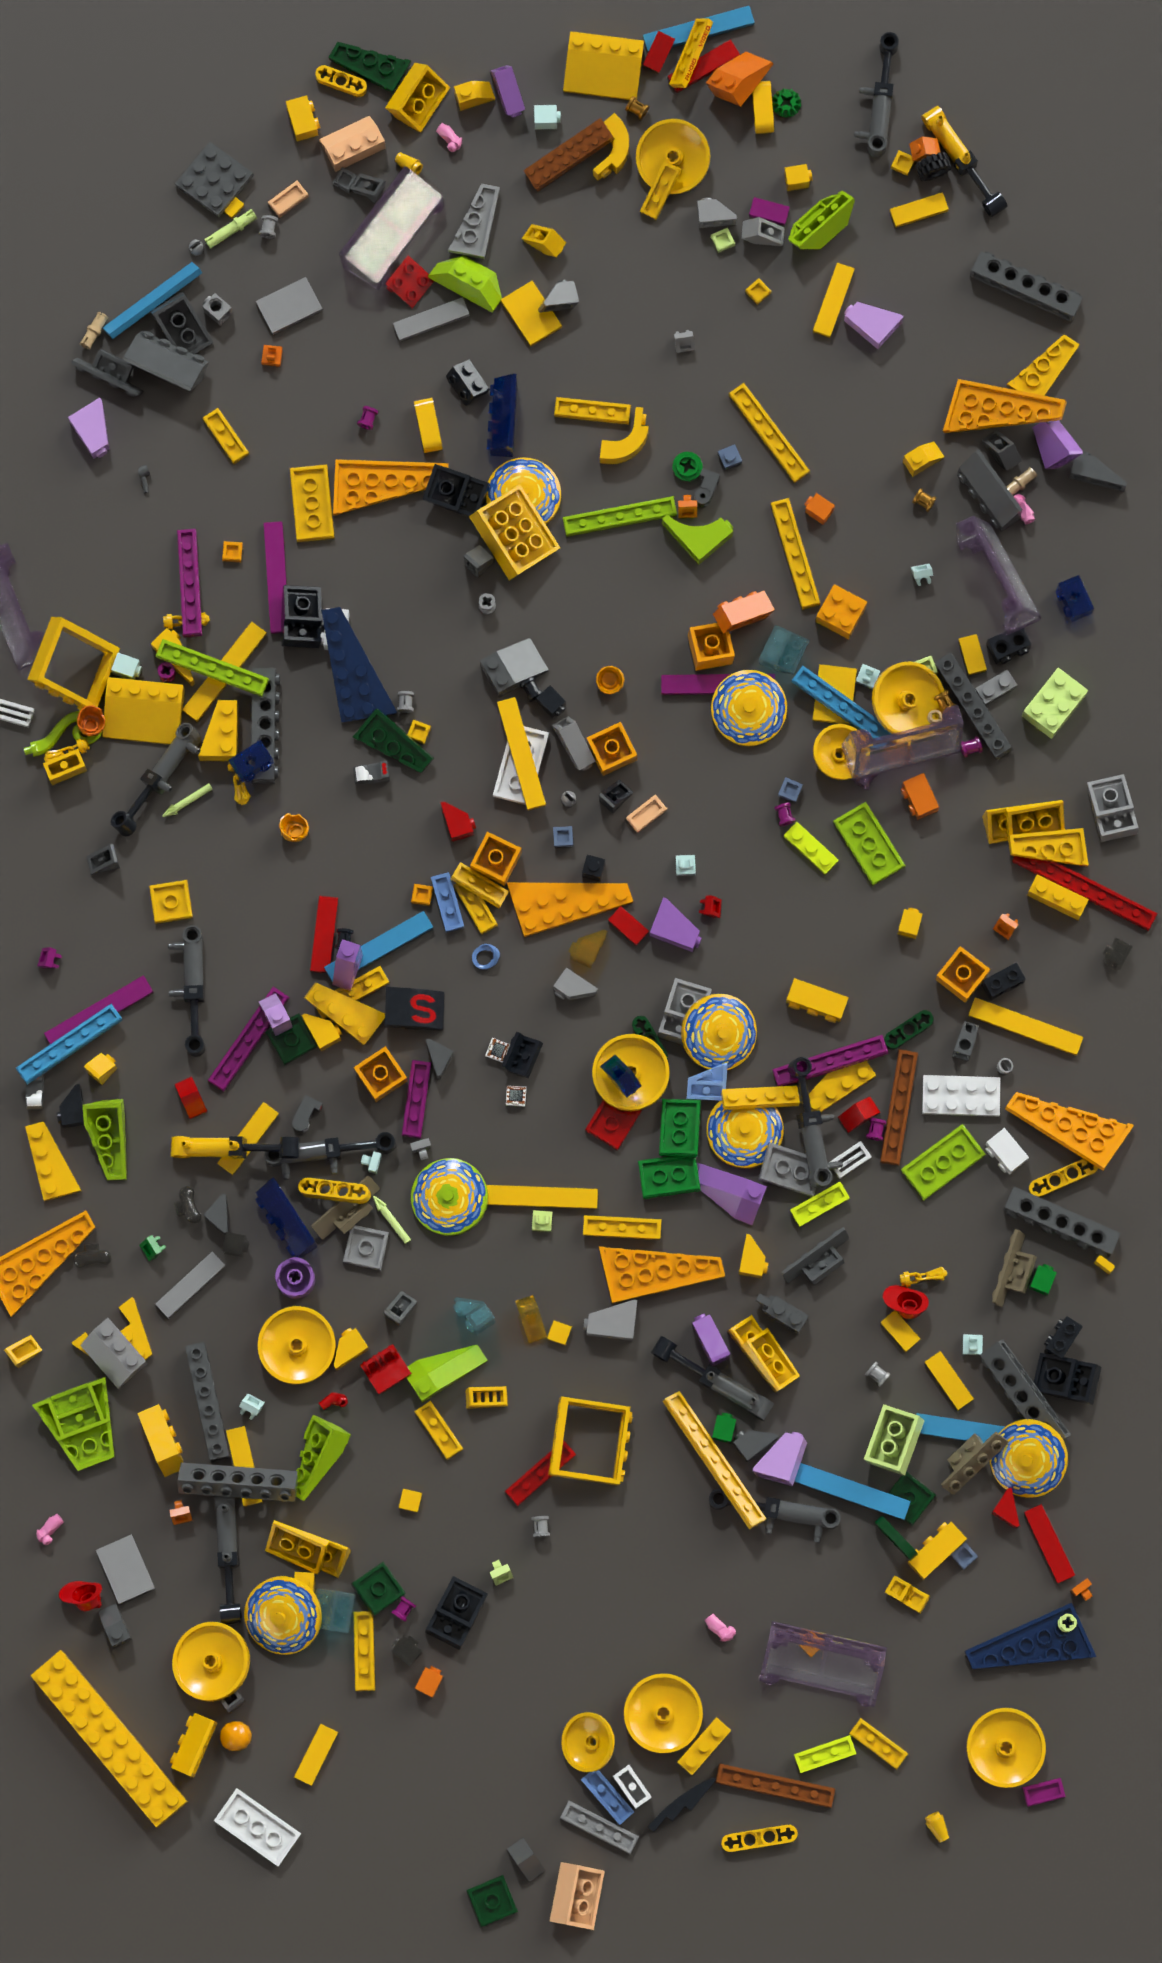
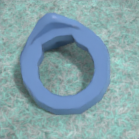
[472,944,500,969]

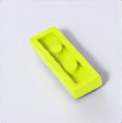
[784,822,839,875]
[790,1182,850,1227]
[794,1735,856,1773]

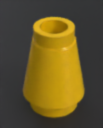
[394,152,423,177]
[925,1811,949,1843]

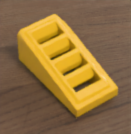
[465,1386,508,1409]

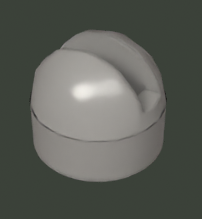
[189,239,204,256]
[561,791,576,807]
[997,1058,1013,1074]

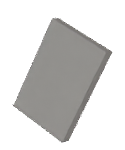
[256,277,323,335]
[758,1143,820,1197]
[96,1534,155,1604]

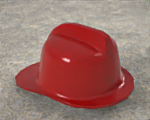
[883,1285,929,1319]
[59,1581,102,1611]

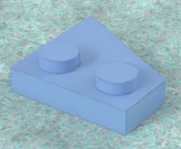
[687,1063,727,1101]

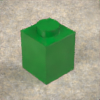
[1029,1264,1057,1296]
[712,1413,736,1444]

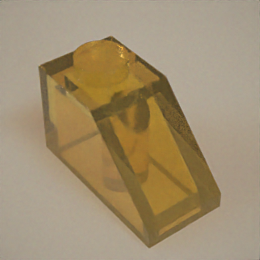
[569,930,608,968]
[515,1295,547,1343]

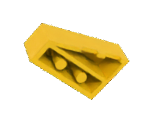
[198,700,239,761]

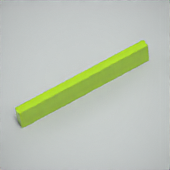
[563,496,677,537]
[156,639,269,697]

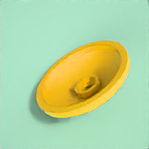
[813,724,870,780]
[561,1712,615,1772]

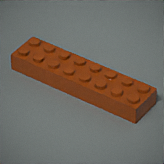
[523,118,615,192]

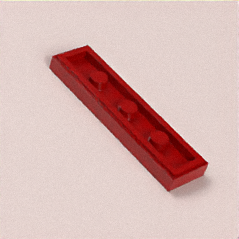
[667,39,740,93]
[310,896,338,973]
[505,1440,576,1506]
[1024,1504,1075,1584]

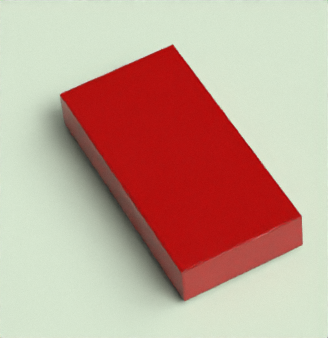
[642,31,675,73]
[608,906,649,946]

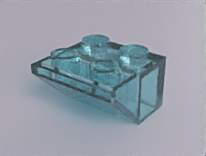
[759,625,810,675]
[453,1297,496,1335]
[316,1589,356,1634]

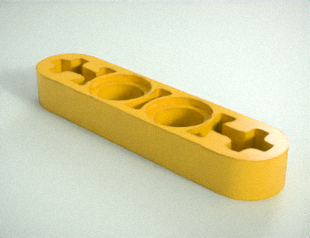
[1028,1159,1098,1197]
[298,1178,371,1204]
[721,1825,798,1852]

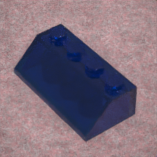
[487,374,517,457]
[255,1177,317,1258]

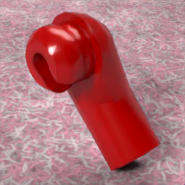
[318,1392,348,1410]

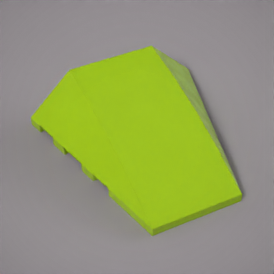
[32,1377,115,1471]

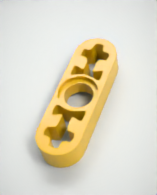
[315,65,367,97]

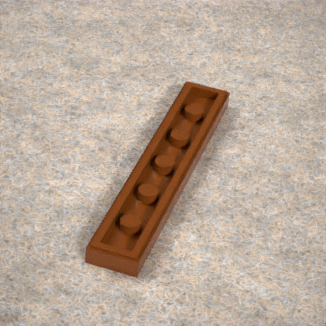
[880,1049,918,1166]
[715,1764,836,1808]

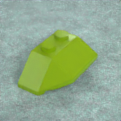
[788,190,855,249]
[428,255,502,313]

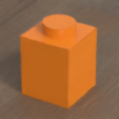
[909,136,940,162]
[805,493,835,525]
[415,1666,443,1698]

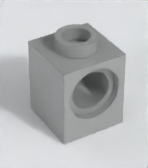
[202,293,233,326]

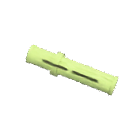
[204,209,257,249]

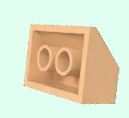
[319,116,386,172]
[550,1862,605,1930]

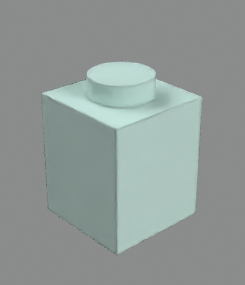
[534,105,561,130]
[111,653,142,680]

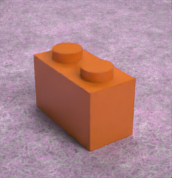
[900,773,939,820]

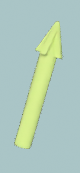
[162,783,213,817]
[373,1196,411,1244]

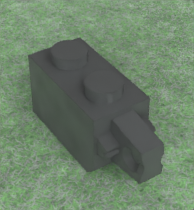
[755,1294,809,1335]

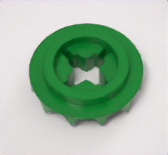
[772,88,801,117]
[672,452,703,482]

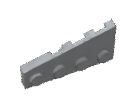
[448,183,500,259]

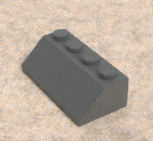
[123,331,209,391]
[957,449,1023,532]

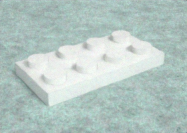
[493,726,549,805]
[922,1075,1000,1117]
[214,1788,301,1867]

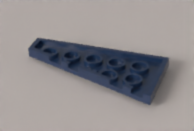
[321,607,397,723]
[964,1603,1097,1669]

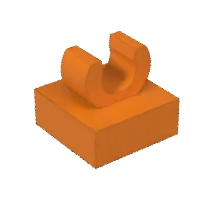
[261,345,283,367]
[678,495,697,518]
[993,913,1019,940]
[169,1500,193,1525]
[1070,1578,1093,1601]

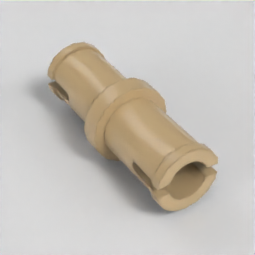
[80,312,108,350]
[1006,467,1037,496]
[927,710,943,725]

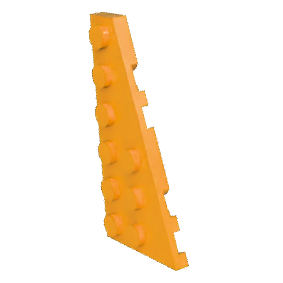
[599,1246,725,1304]

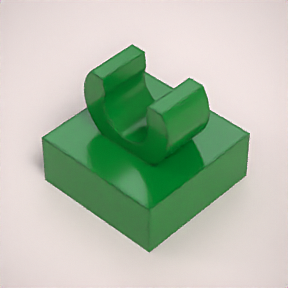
[139,1235,166,1261]

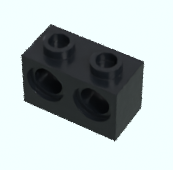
[986,624,1031,664]
[981,962,1026,1001]

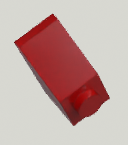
[440,801,476,842]

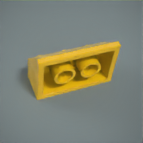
[385,63,450,132]
[170,1713,218,1778]

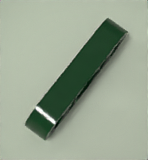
[884,1010,934,1050]
[632,1016,668,1060]
[874,1516,918,1561]

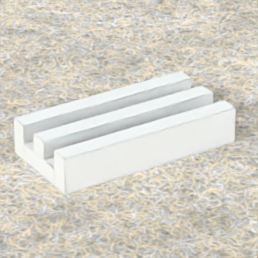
[0,699,35,728]
[830,1141,872,1179]

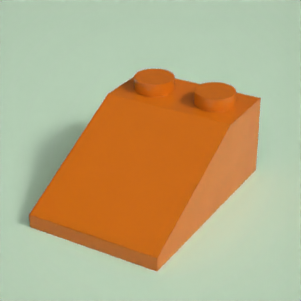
[706,52,773,107]

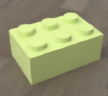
[1022,668,1088,739]
[864,1404,924,1476]

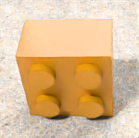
[815,584,867,640]
[687,623,735,671]
[586,722,637,776]
[470,832,522,886]
[935,946,991,1003]
[354,1046,408,1102]

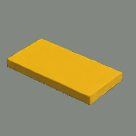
[290,464,335,542]

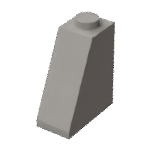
[552,716,596,771]
[583,1300,637,1341]

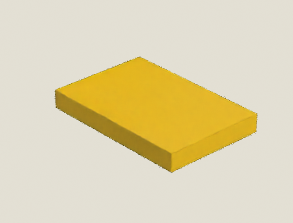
[501,281,562,347]
[812,664,857,725]

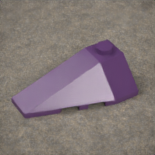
[697,1163,767,1225]

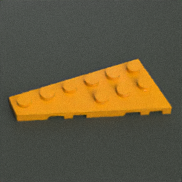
[943,379,1067,433]
[333,459,449,516]
[507,882,633,937]
[1005,1092,1134,1171]
[0,1210,96,1318]

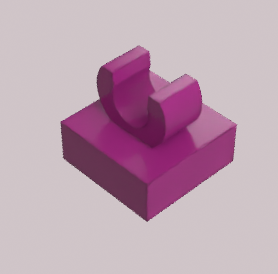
[37,947,62,968]

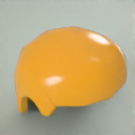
[596,666,625,695]
[279,813,309,842]
[220,1721,252,1751]

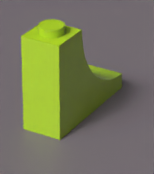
[662,514,733,565]

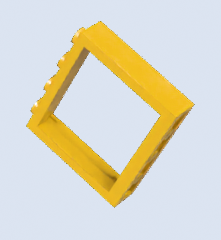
[27,617,120,710]
[548,1396,633,1486]

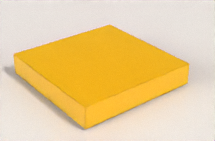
[149,880,193,924]

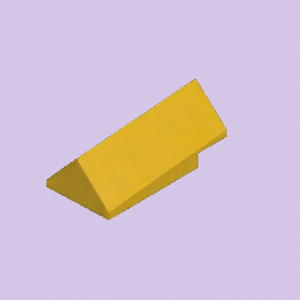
[982,800,1065,844]
[727,1315,800,1393]
[265,1520,351,1578]

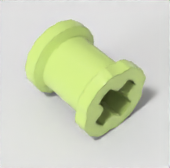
[1058,1614,1077,1633]

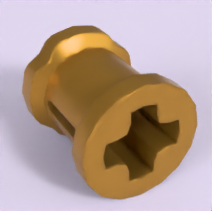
[625,96,650,120]
[912,488,937,512]
[933,690,957,715]

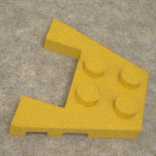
[72,1297,153,1360]

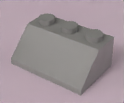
[80,1318,148,1389]

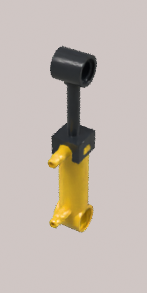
[921,106,1008,217]
[171,1136,300,1159]

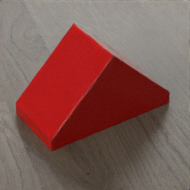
[175,1077,208,1119]
[838,1097,881,1133]
[992,1488,1020,1528]

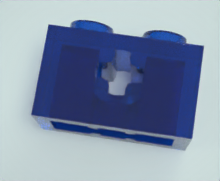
[1055,575,1094,622]
[228,740,274,783]

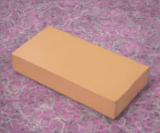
[268,180,309,218]
[626,794,667,833]

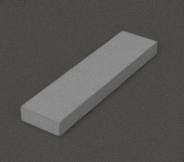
[393,297,470,342]
[155,1251,225,1319]
[560,1801,639,1854]

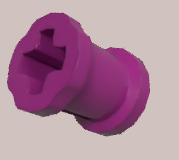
[357,406,379,430]
[158,662,176,683]
[959,736,983,758]
[774,803,796,826]
[866,1118,886,1141]
[391,1596,416,1622]

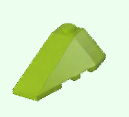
[83,1099,127,1180]
[406,1345,488,1403]
[296,1415,351,1501]

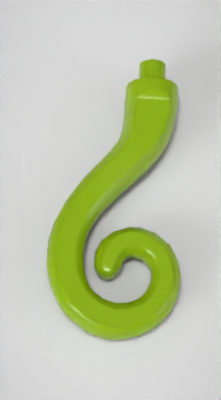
[24,711,102,757]

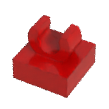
[699,895,722,918]

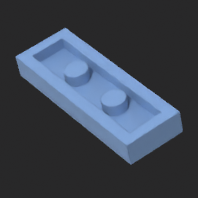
[431,872,465,933]
[581,1770,634,1825]

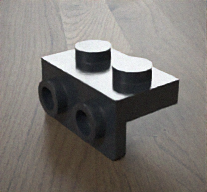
[446,359,490,405]
[502,1032,543,1078]
[1044,1316,1083,1358]

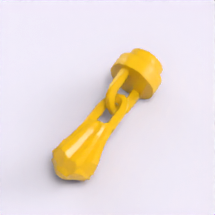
[163,612,210,629]
[44,738,90,762]
[227,759,251,805]
[899,1267,947,1287]

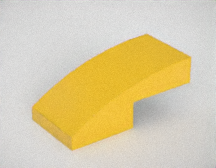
[885,1575,930,1614]

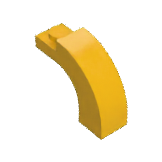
[593,113,629,181]
[600,407,649,464]

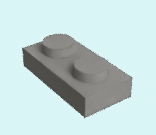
[975,669,1017,705]

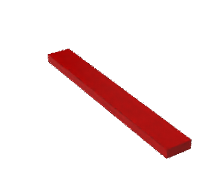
[1012,856,1158,931]

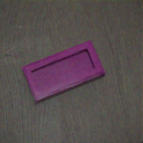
[749,197,790,226]
[1022,1778,1066,1807]

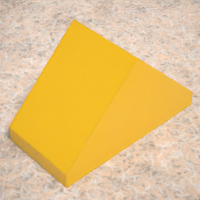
[4,1335,42,1369]

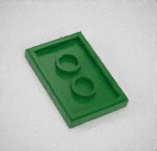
[659,1099,701,1157]
[638,1156,701,1199]

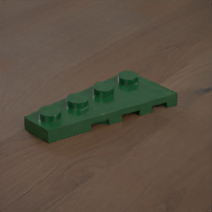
[328,42,411,93]
[353,708,434,773]

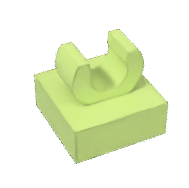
[532,1210,552,1232]
[490,1560,513,1586]

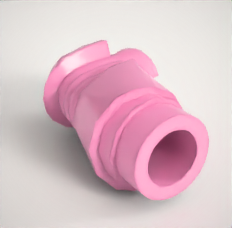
[436,123,462,152]
[1013,494,1035,525]
[36,1514,64,1545]
[705,1614,736,1642]

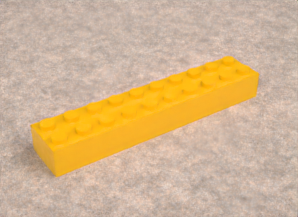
[30,1650,188,1828]

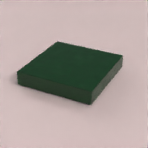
[266,1013,318,1066]
[888,1471,936,1526]
[351,1562,406,1616]
[467,1875,518,1927]

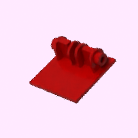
[385,255,434,308]
[360,1344,412,1395]

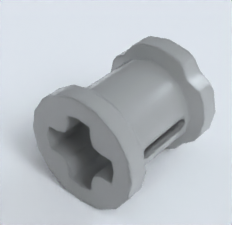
[259,215,278,238]
[479,593,496,614]
[397,691,415,713]
[865,1362,890,1387]
[531,1516,550,1537]

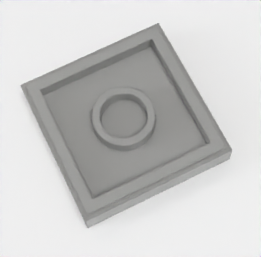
[343,1225,389,1271]

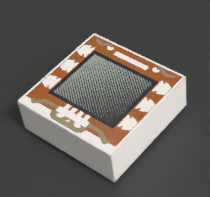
[485,1038,510,1063]
[506,1086,526,1107]

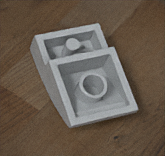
[1087,774,1139,842]
[658,978,712,1045]

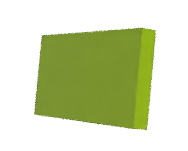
[833,802,906,886]
[901,1124,986,1200]

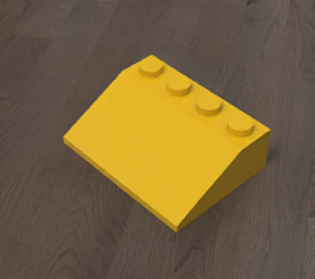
[563,31,644,100]
[469,484,560,581]
[103,677,185,745]

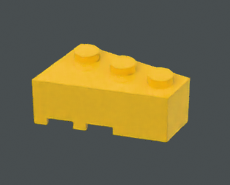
[137,1404,184,1477]

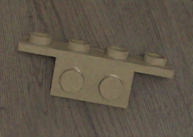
[311,1176,380,1240]
[992,1229,1037,1307]
[941,1432,1008,1495]

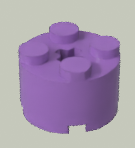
[275,1257,315,1299]

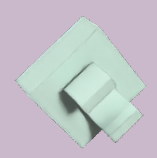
[911,564,933,586]
[855,664,880,689]
[676,855,696,876]
[361,1151,382,1174]
[962,1334,983,1355]
[239,1394,265,1420]

